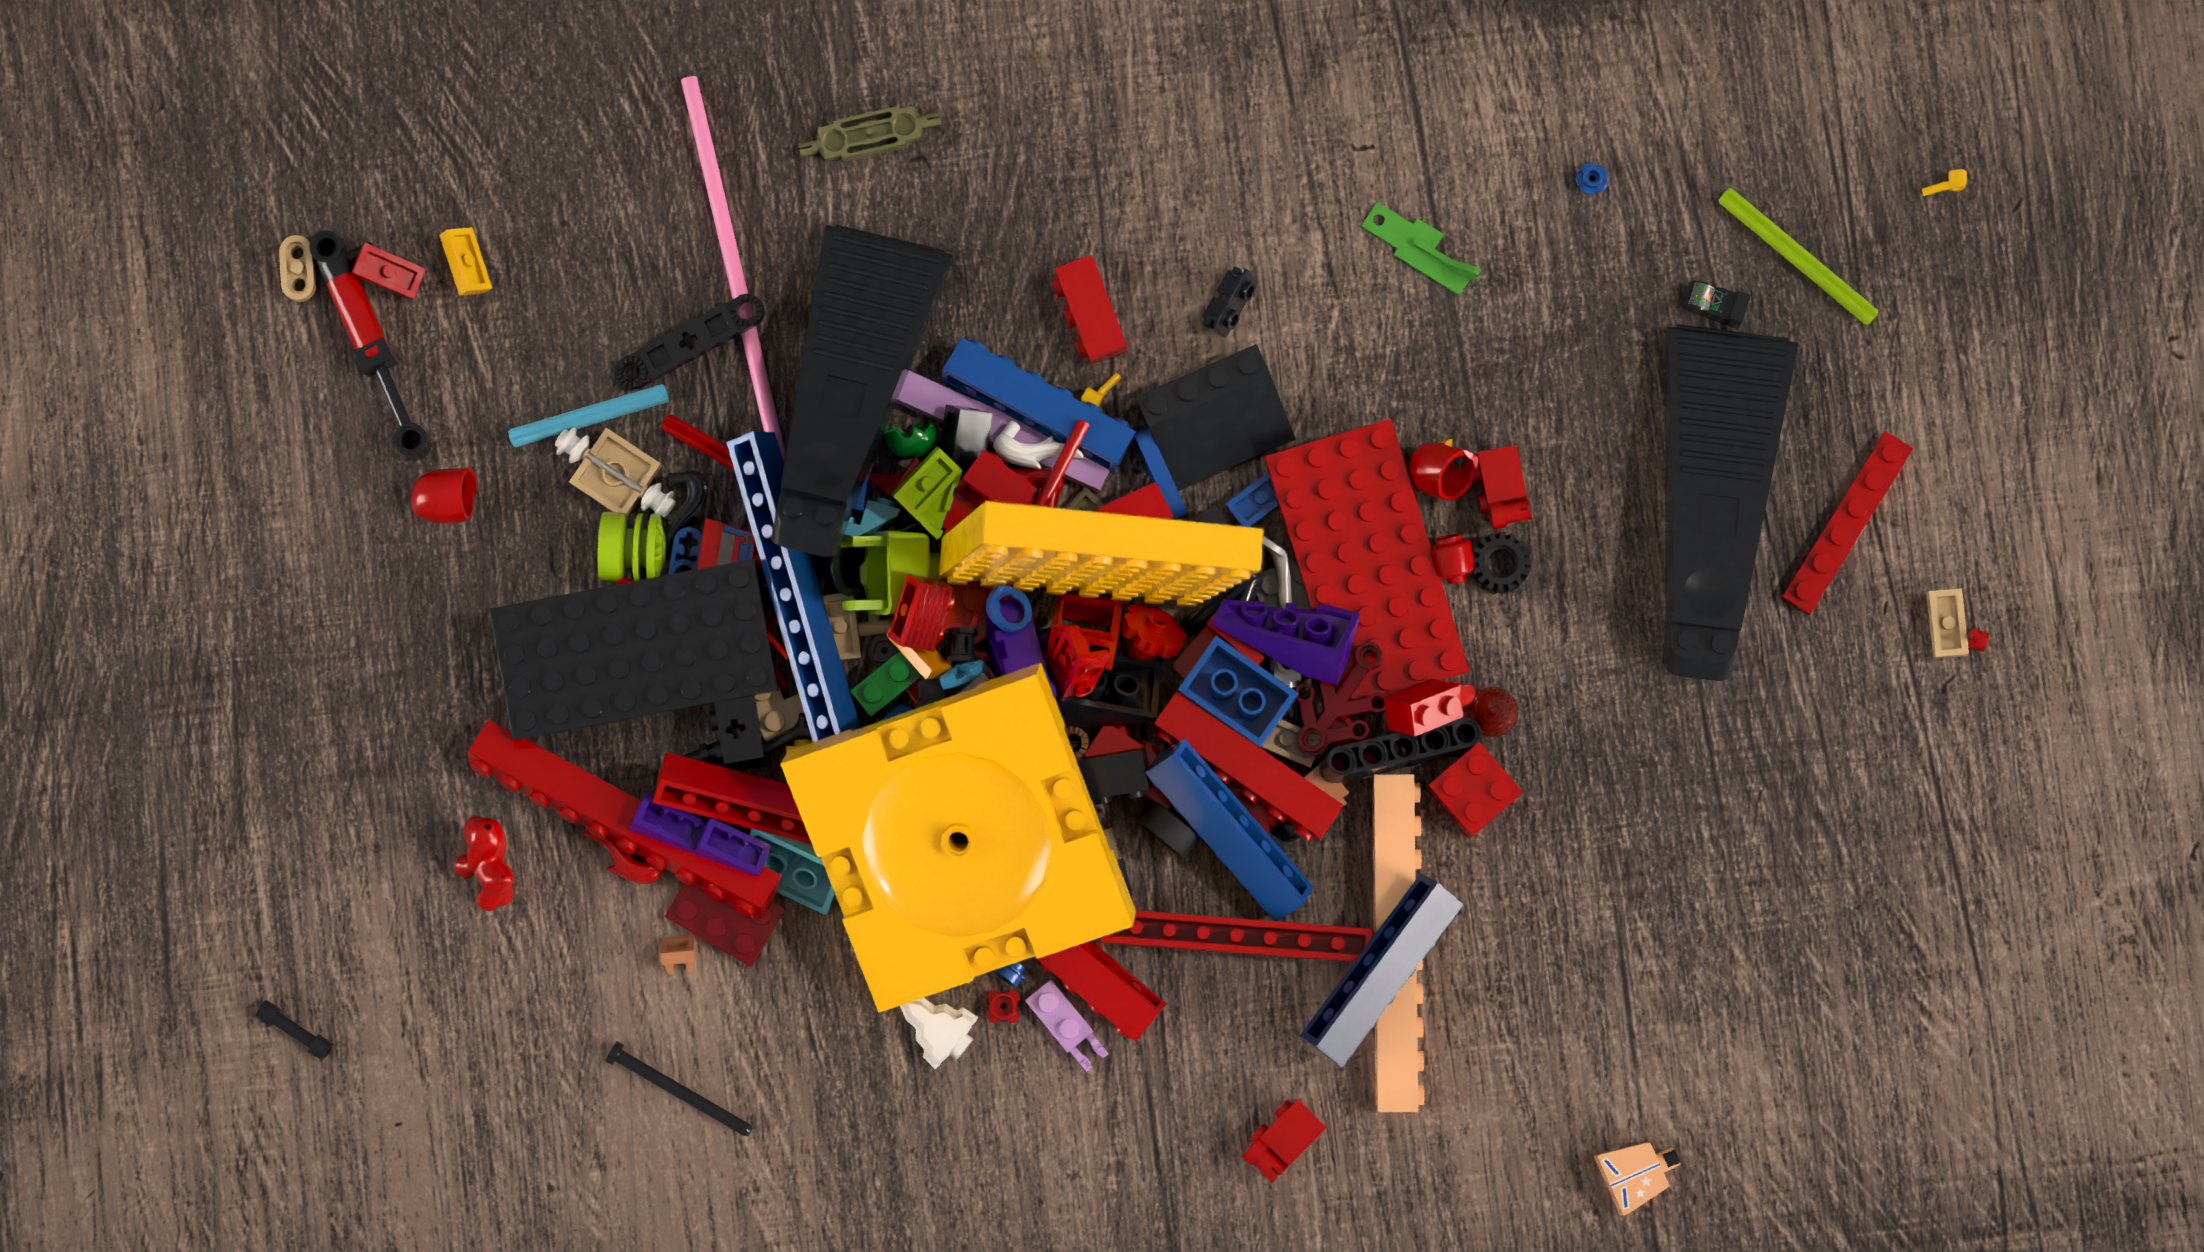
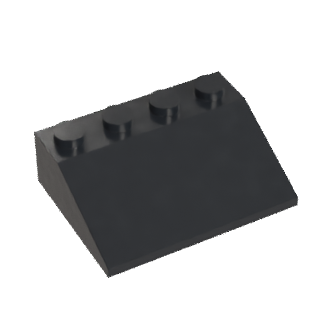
[1135,344,1296,491]

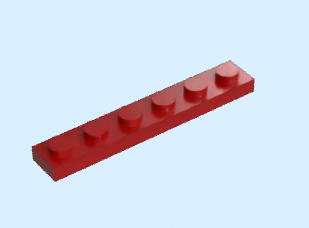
[1781,431,1914,616]

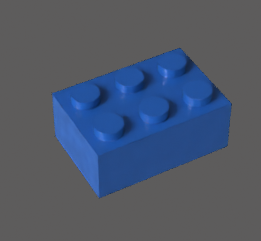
[1177,636,1299,748]

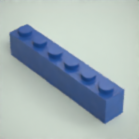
[941,337,1136,475]
[1146,738,1314,921]

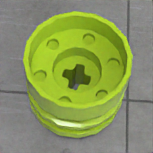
[598,512,666,582]

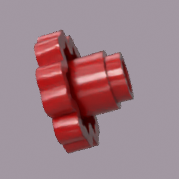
[1120,604,1187,661]

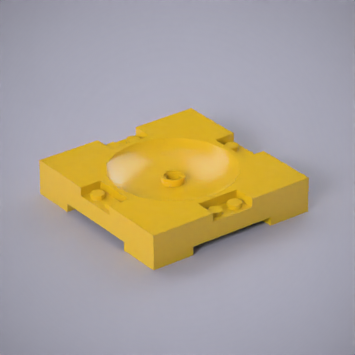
[781,663,1136,1013]

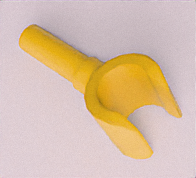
[1921,169,1967,196]
[1081,373,1122,407]

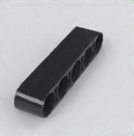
[1319,718,1481,783]

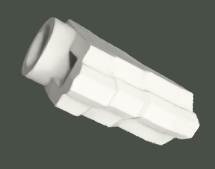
[900,998,978,1069]

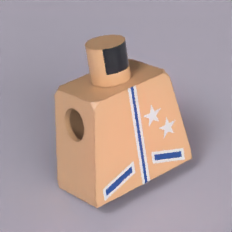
[1594,1142,1681,1216]

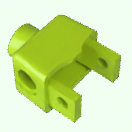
[841,531,941,615]

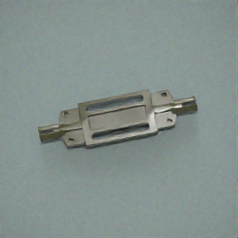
[798,106,941,162]

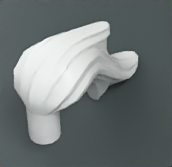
[994,421,1084,469]

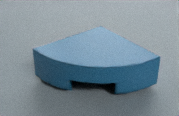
[939,660,987,689]

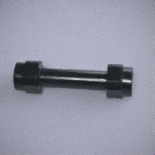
[255,1000,334,1061]

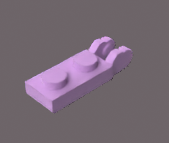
[1025,980,1108,1072]

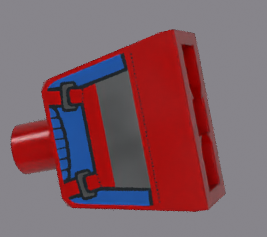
[697,518,763,571]

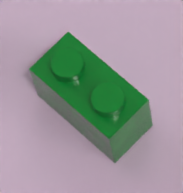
[850,651,923,721]

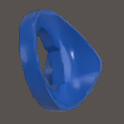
[986,585,1032,633]

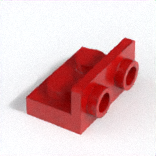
[1047,625,1110,698]

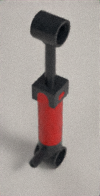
[309,230,432,461]

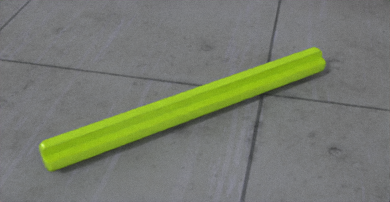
[1719,188,1878,325]

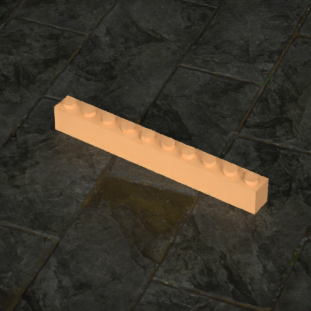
[1372,774,1424,1112]

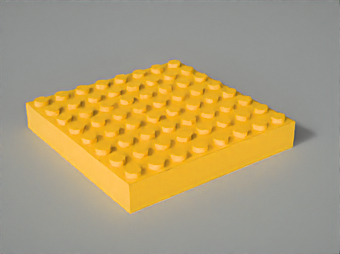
[939,501,1263,607]

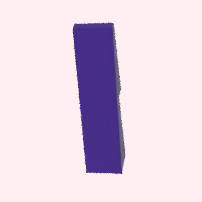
[628,793,772,877]

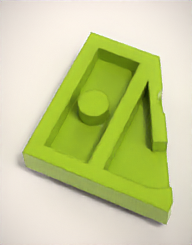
[890,447,963,540]

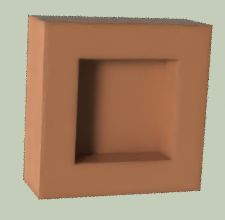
[660,935,696,975]

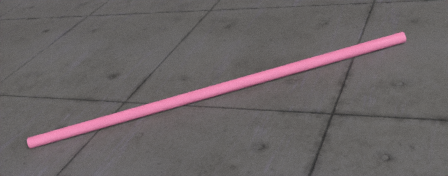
[681,76,786,464]

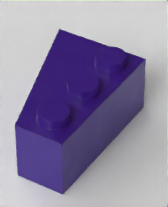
[986,599,1056,698]

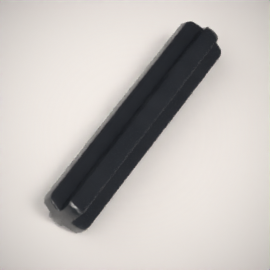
[1180,572,1259,636]

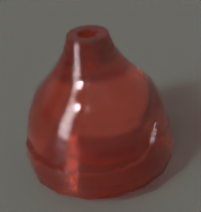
[1468,687,1518,737]

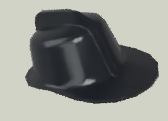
[818,535,866,596]

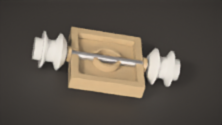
[555,427,676,517]

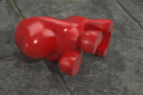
[454,815,514,911]

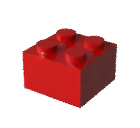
[1426,741,1523,839]

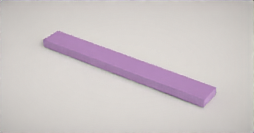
[896,371,1110,493]

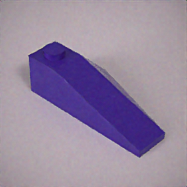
[1212,600,1360,685]

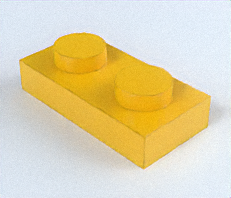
[439,227,492,296]

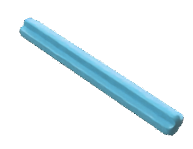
[508,384,669,447]

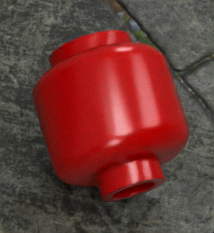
[1430,533,1476,584]

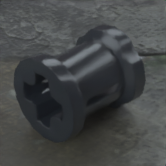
[947,627,978,665]

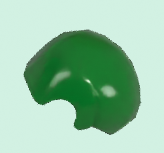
[883,423,936,459]

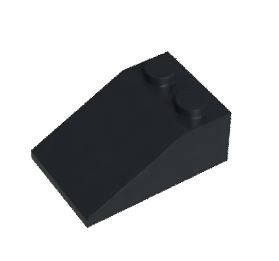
[1054,650,1161,728]

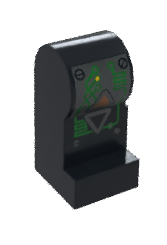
[1682,280,1751,329]

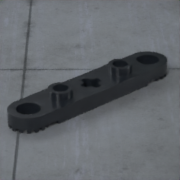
[614,293,765,390]

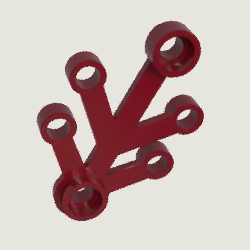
[1295,642,1387,756]

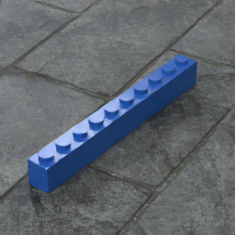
[727,431,860,742]

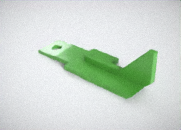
[1361,202,1481,295]

